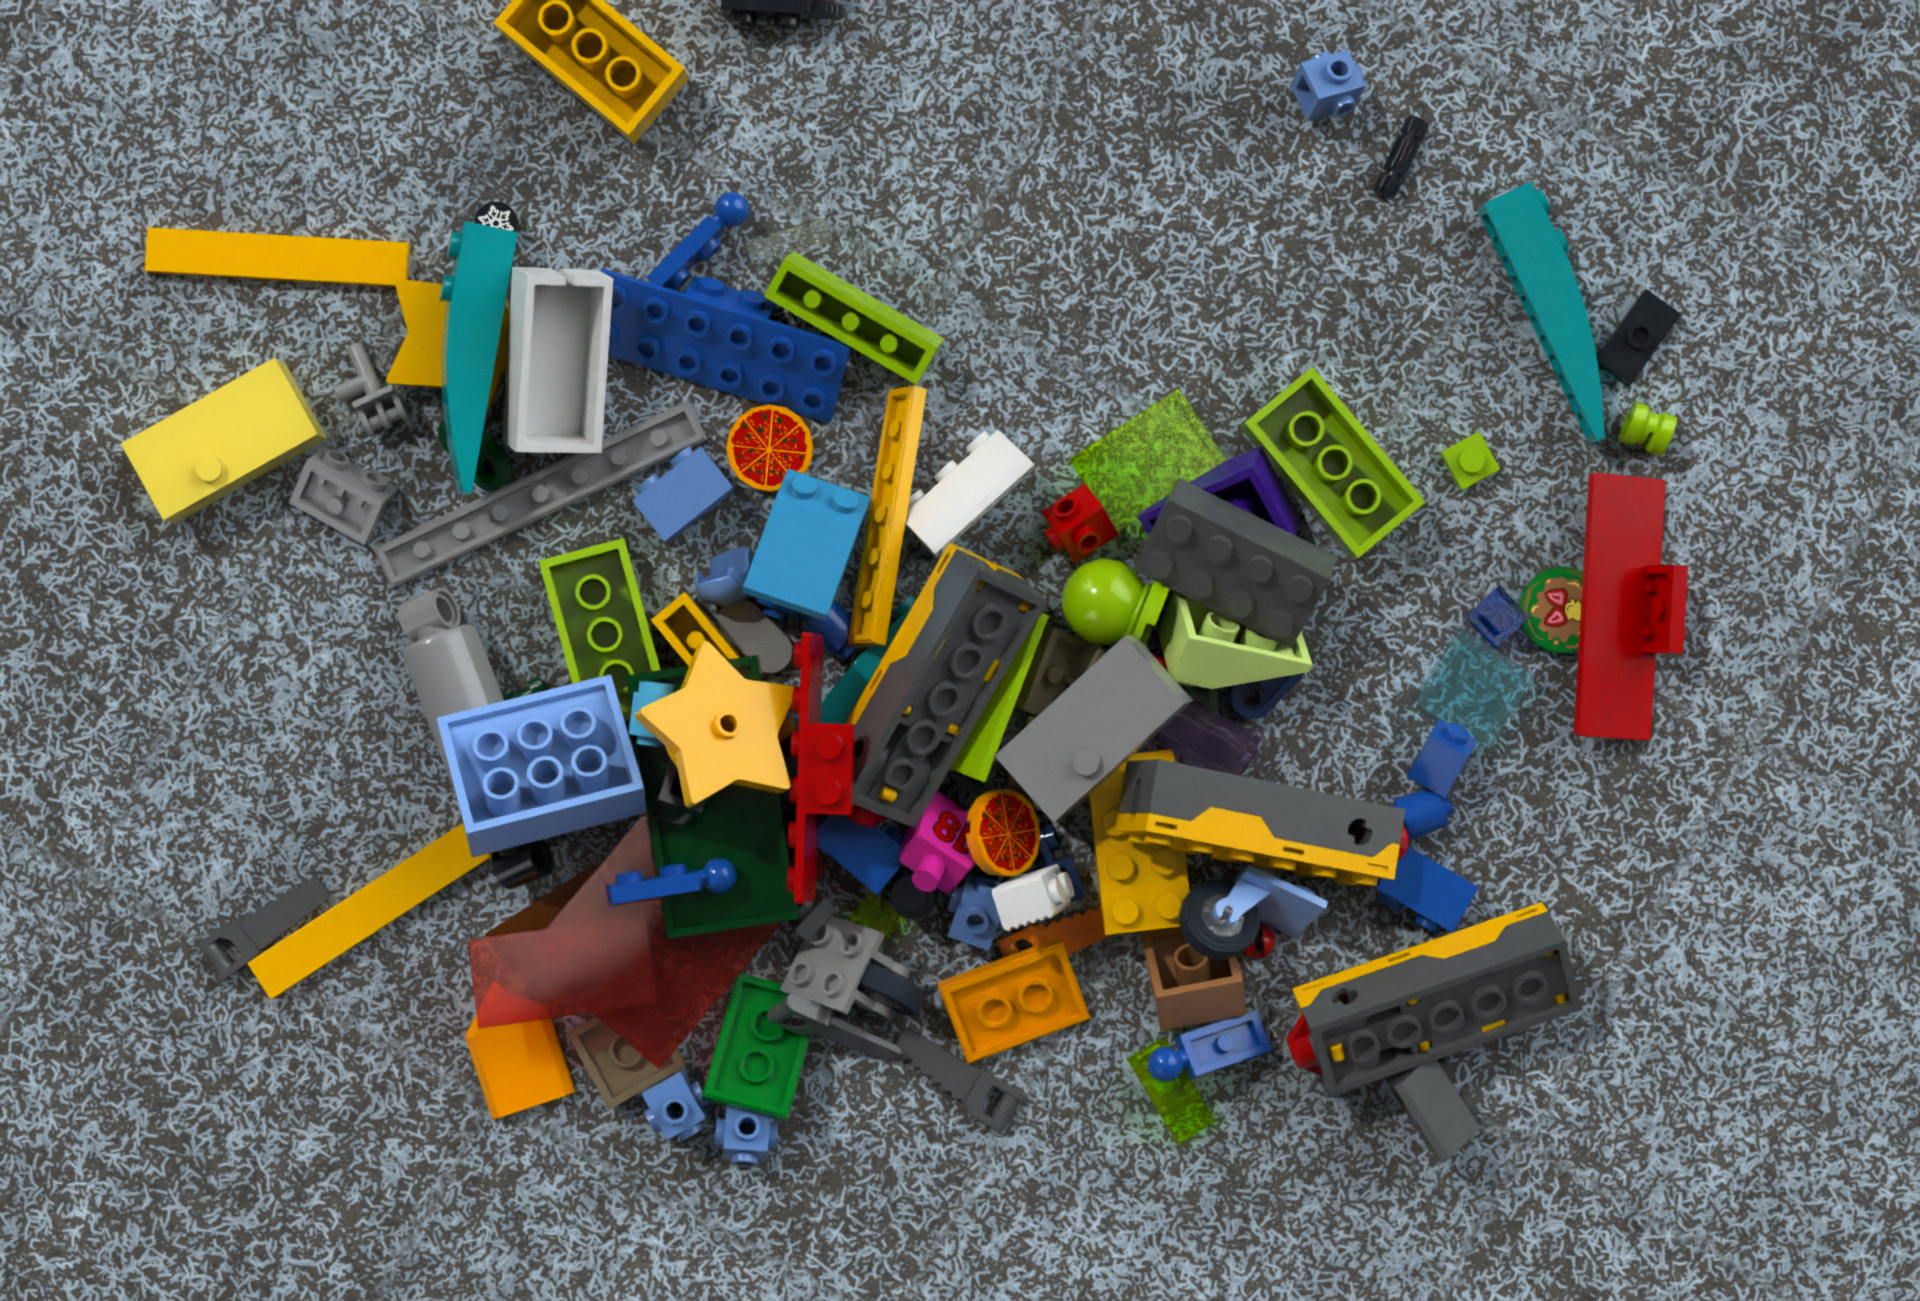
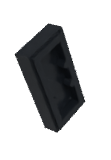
[1597,289,1681,386]

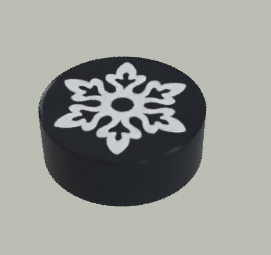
[474,202,520,235]

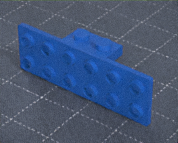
[600,268,851,423]

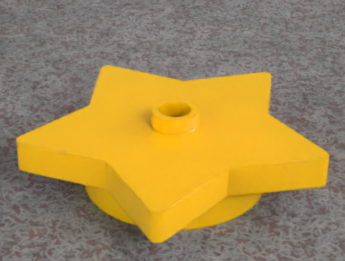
[386,279,510,421]
[635,641,794,808]

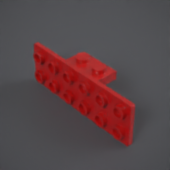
[1574,472,1688,740]
[787,632,855,904]

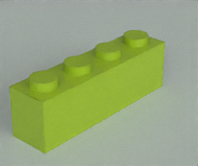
[764,251,944,385]

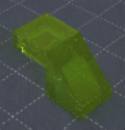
[1127,1036,1215,1144]

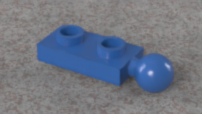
[647,192,749,291]
[605,858,737,905]
[1148,1009,1272,1082]

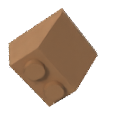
[1140,924,1247,1031]

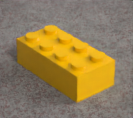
[494,0,689,145]
[1088,749,1190,935]

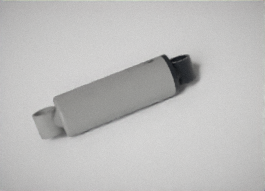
[398,587,554,889]

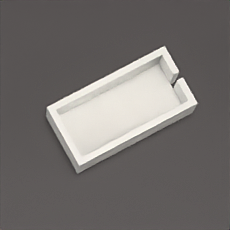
[502,267,613,453]

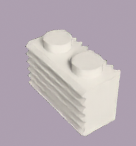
[992,864,1074,931]

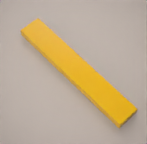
[145,227,411,287]
[848,385,927,647]
[247,823,493,1000]

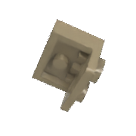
[1014,625,1107,715]

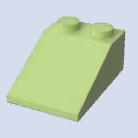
[1157,591,1313,689]

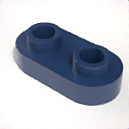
[1229,673,1304,719]

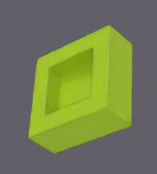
[1439,431,1500,491]

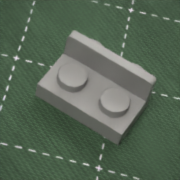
[288,447,398,545]

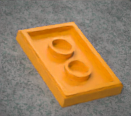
[937,937,1091,1064]

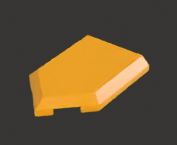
[465,981,576,1120]

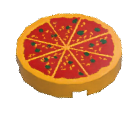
[726,404,814,492]
[966,789,1040,877]

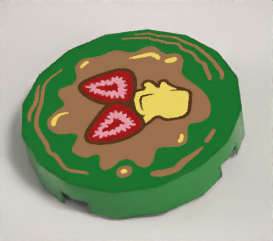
[1517,566,1583,654]

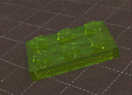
[1068,388,1227,532]

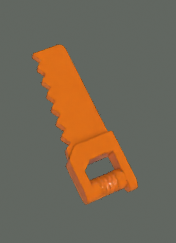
[996,905,1112,957]

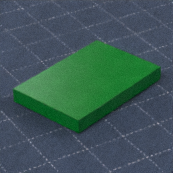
[701,972,811,1123]

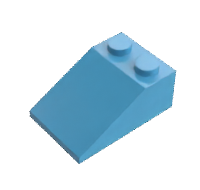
[741,469,871,621]

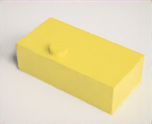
[121,357,327,524]

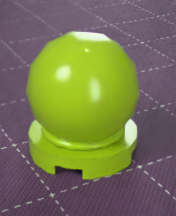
[1061,558,1169,647]

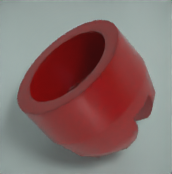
[1244,924,1275,959]

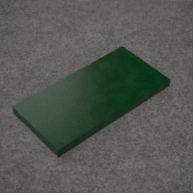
[626,655,800,939]

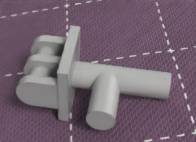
[333,342,410,437]

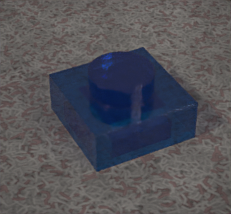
[1465,586,1530,649]

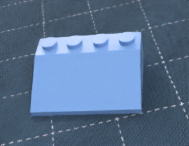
[437,674,647,857]

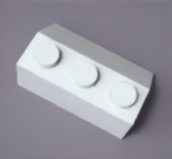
[905,430,1034,558]

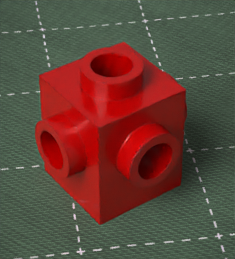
[1041,484,1119,563]

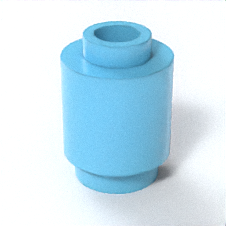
[628,681,675,747]

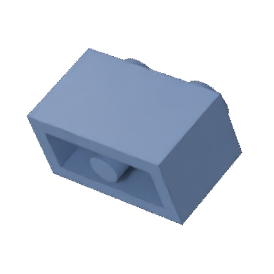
[632,446,736,544]

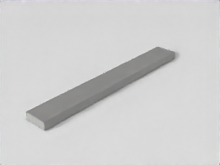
[373,400,708,588]

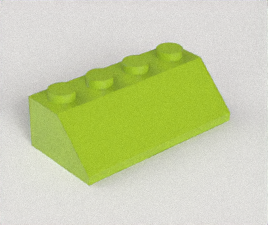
[950,613,1049,782]

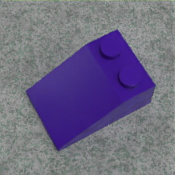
[1138,446,1301,535]

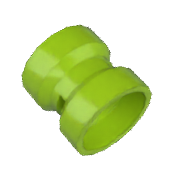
[1618,401,1677,457]

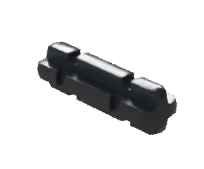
[1374,115,1429,199]

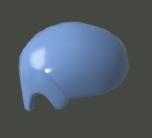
[695,546,754,605]

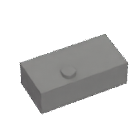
[995,634,1193,823]

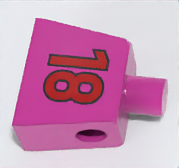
[898,791,976,893]

